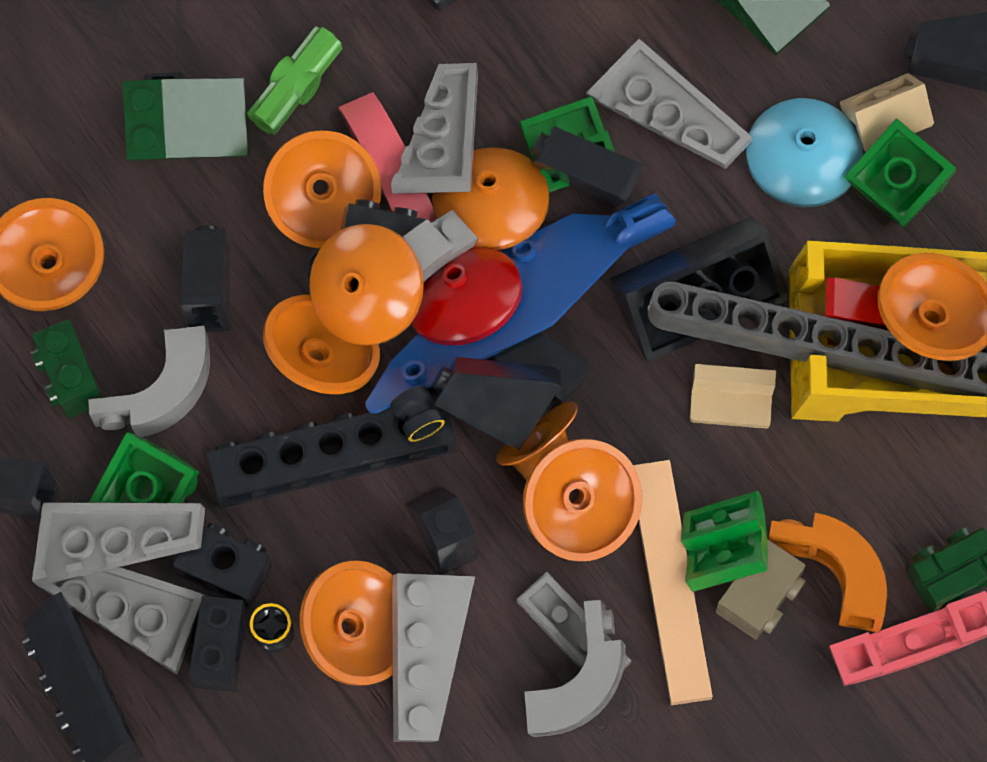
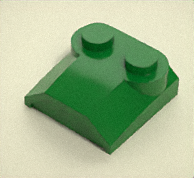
[844,118,957,228]
[89,432,200,503]

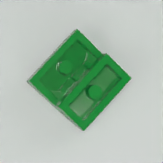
[518,96,615,193]
[681,491,768,592]

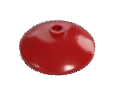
[411,247,522,346]

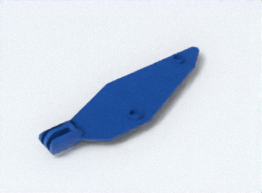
[366,193,676,413]

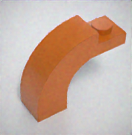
[769,513,887,633]

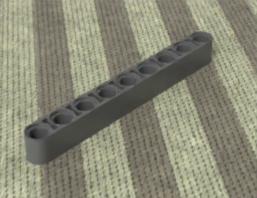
[648,282,987,397]

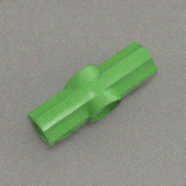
[247,26,343,135]

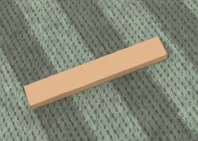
[633,460,713,706]

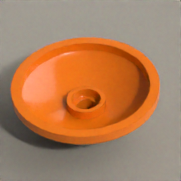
[263,130,381,248]
[432,147,549,250]
[0,198,104,311]
[310,224,423,345]
[878,253,987,361]
[263,295,380,394]
[523,439,642,561]
[300,561,393,686]

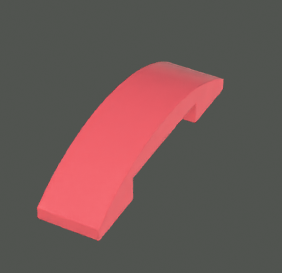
[338,92,436,223]
[829,591,987,686]

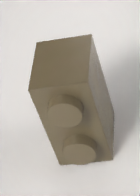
[715,539,806,640]

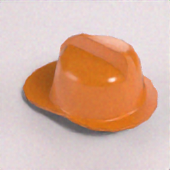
[496,401,578,481]

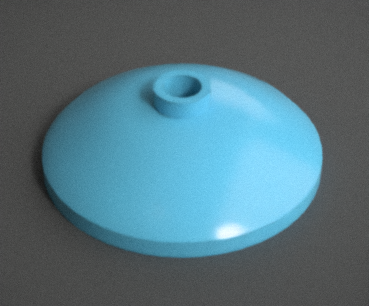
[746,98,863,207]

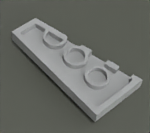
[586,39,752,169]
[32,503,205,586]
[392,573,475,742]

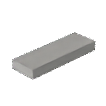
[517,572,631,670]

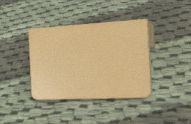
[840,73,934,152]
[690,364,776,429]

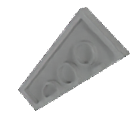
[391,63,478,194]
[38,567,204,675]

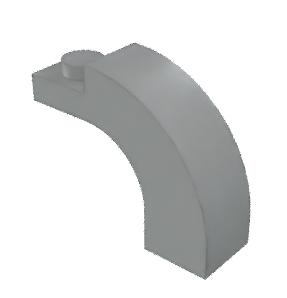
[354,210,478,292]
[88,326,210,437]
[525,600,626,737]

